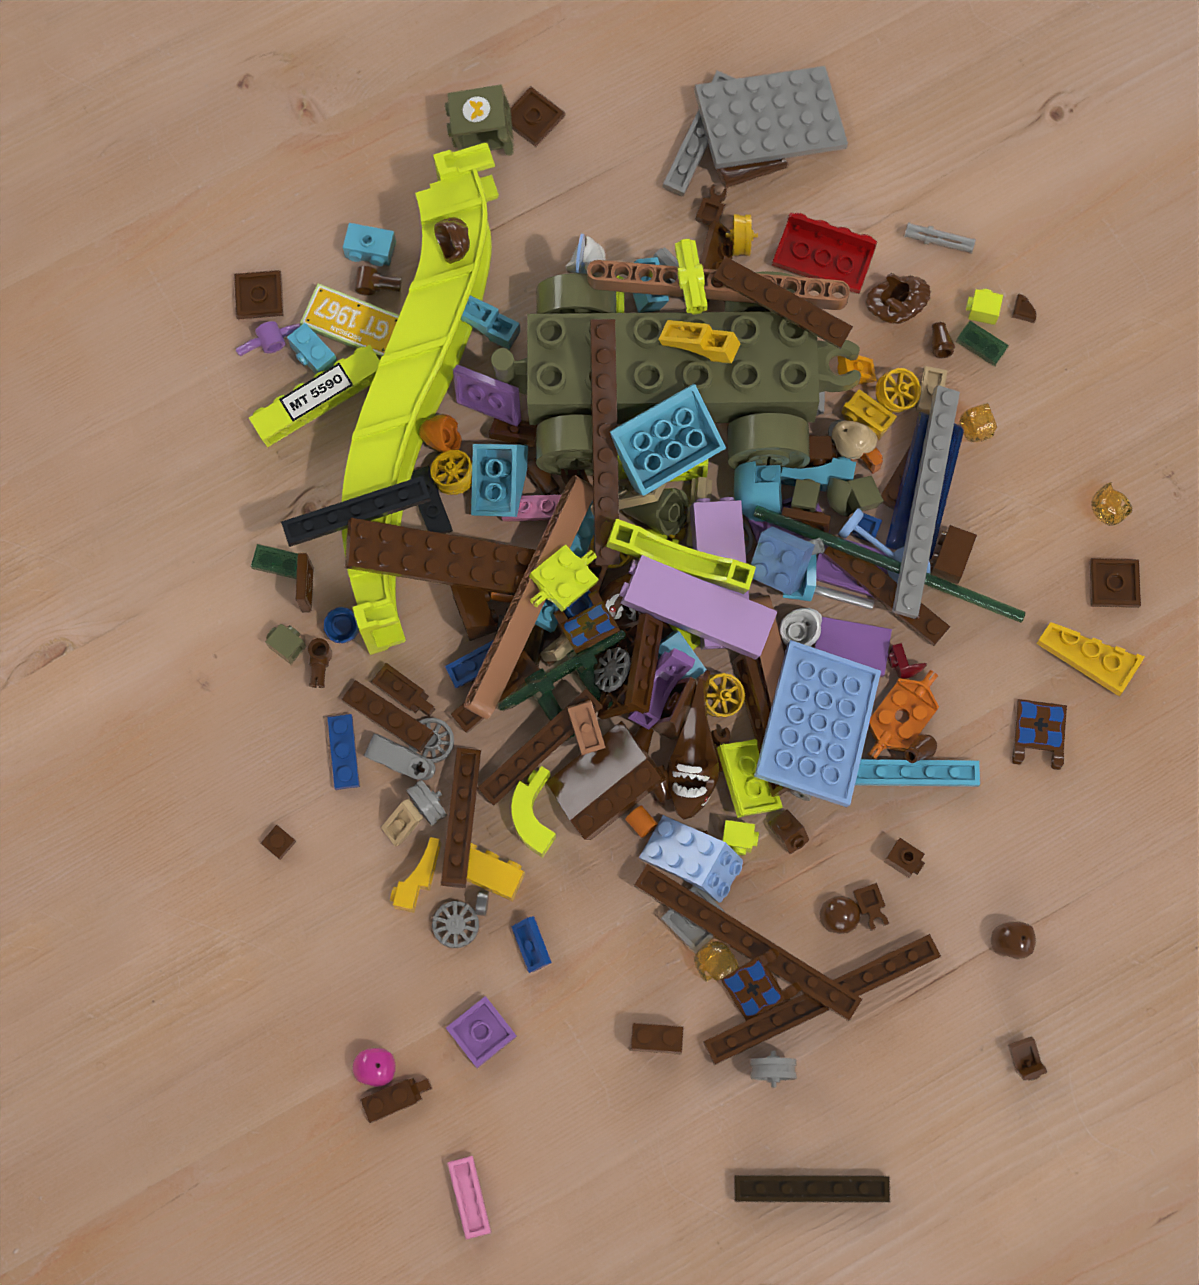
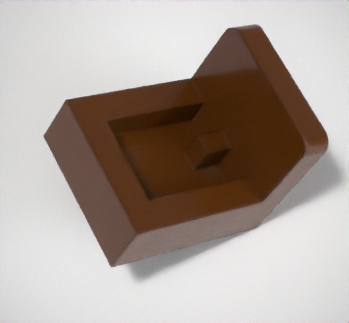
[768,809,809,854]
[1008,1036,1047,1081]

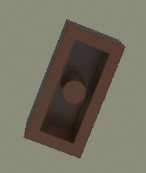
[930,525,977,584]
[631,1023,684,1055]

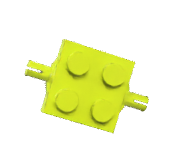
[529,544,599,612]

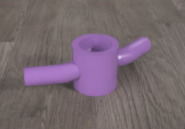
[236,321,300,357]

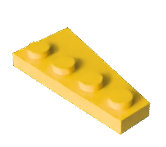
[1036,622,1145,697]

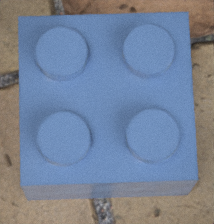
[751,526,815,595]

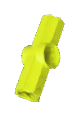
[675,239,707,315]

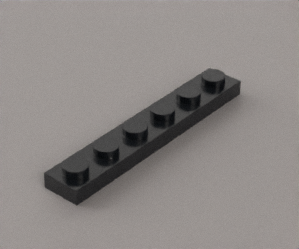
[281,476,431,547]

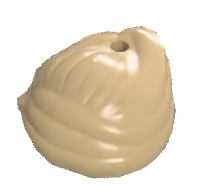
[831,421,878,459]

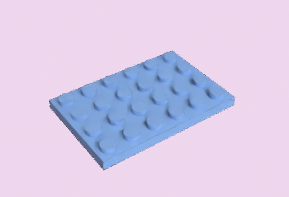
[754,640,881,807]

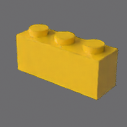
[467,843,525,902]

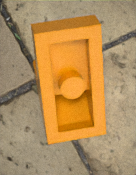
[837,355,877,384]

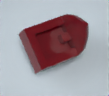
[888,643,927,679]

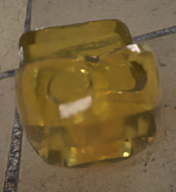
[959,403,997,443]
[1091,482,1133,526]
[694,941,739,982]

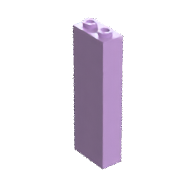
[689,497,749,650]
[619,555,777,659]

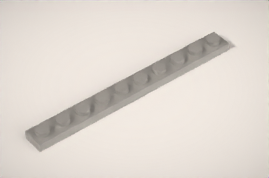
[892,385,960,619]

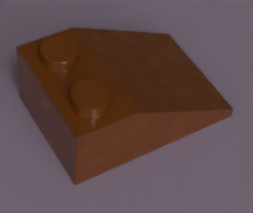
[651,677,697,740]

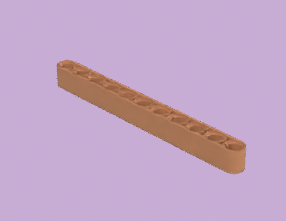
[587,260,850,310]
[464,475,593,719]

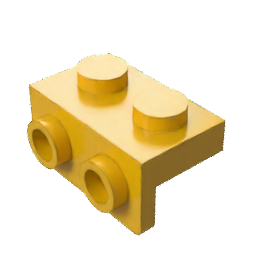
[841,389,897,440]

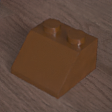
[450,585,498,641]

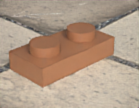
[567,700,606,755]

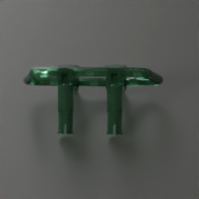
[497,630,626,742]

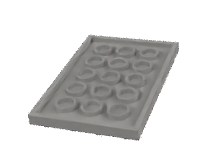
[694,66,848,169]

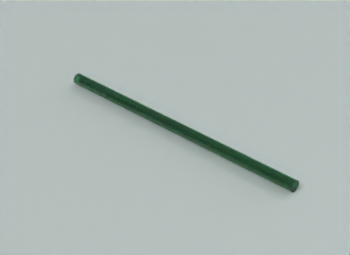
[753,505,1026,623]

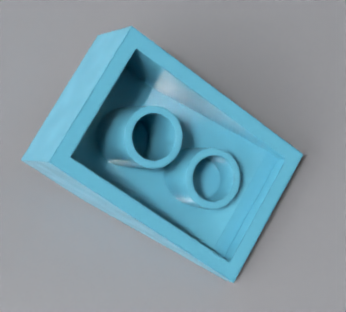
[471,444,528,517]

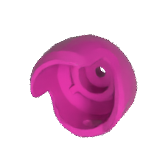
[352,1048,396,1087]

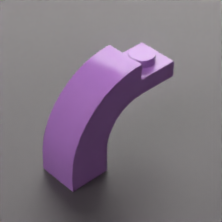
[628,648,695,729]

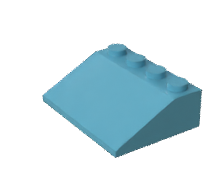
[610,384,726,496]

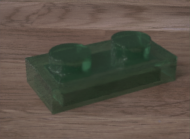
[956,321,1009,367]
[251,544,298,579]

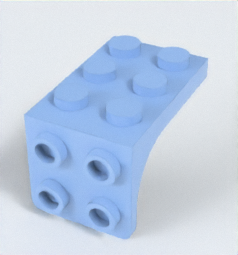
[639,815,743,903]

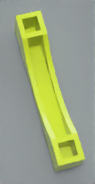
[606,519,756,594]

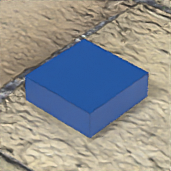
[851,513,882,543]

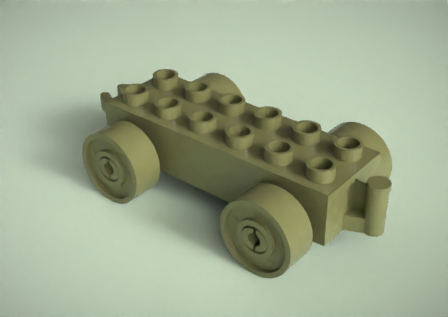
[491,271,861,476]

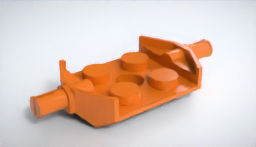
[867,670,939,760]

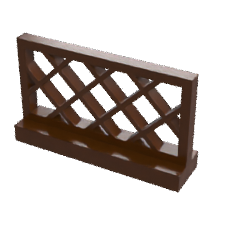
[597,613,663,720]

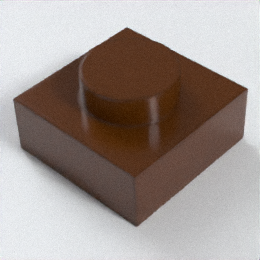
[261,825,297,860]

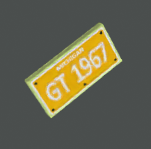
[300,283,399,358]

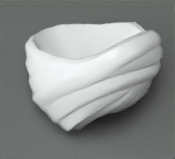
[565,236,605,274]
[779,608,822,646]

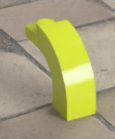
[512,766,556,858]

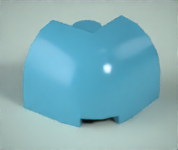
[734,461,782,522]

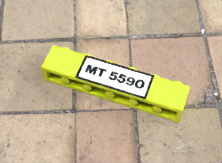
[249,344,380,448]

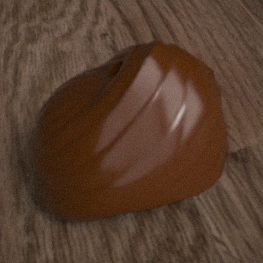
[434,217,470,264]

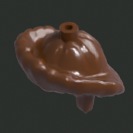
[865,273,931,324]

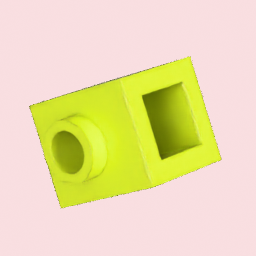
[966,289,1003,325]
[722,820,759,855]

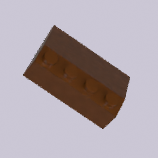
[546,721,667,840]

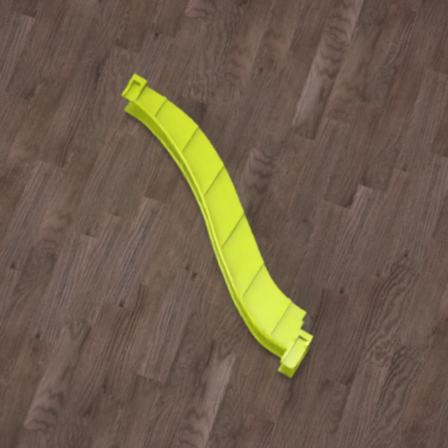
[342,143,499,655]

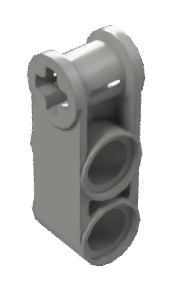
[364,733,436,780]

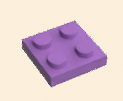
[446,996,517,1069]

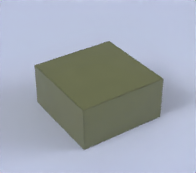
[847,475,884,513]

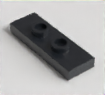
[411,465,453,534]

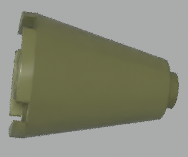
[622,488,688,536]

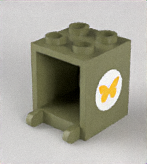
[445,84,514,156]

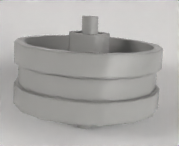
[406,780,447,826]
[751,1051,797,1088]

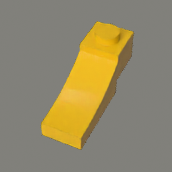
[658,320,741,364]
[390,837,442,913]

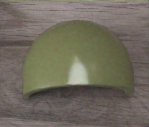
[827,477,853,516]

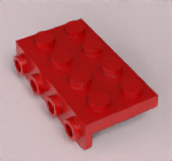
[772,213,877,294]

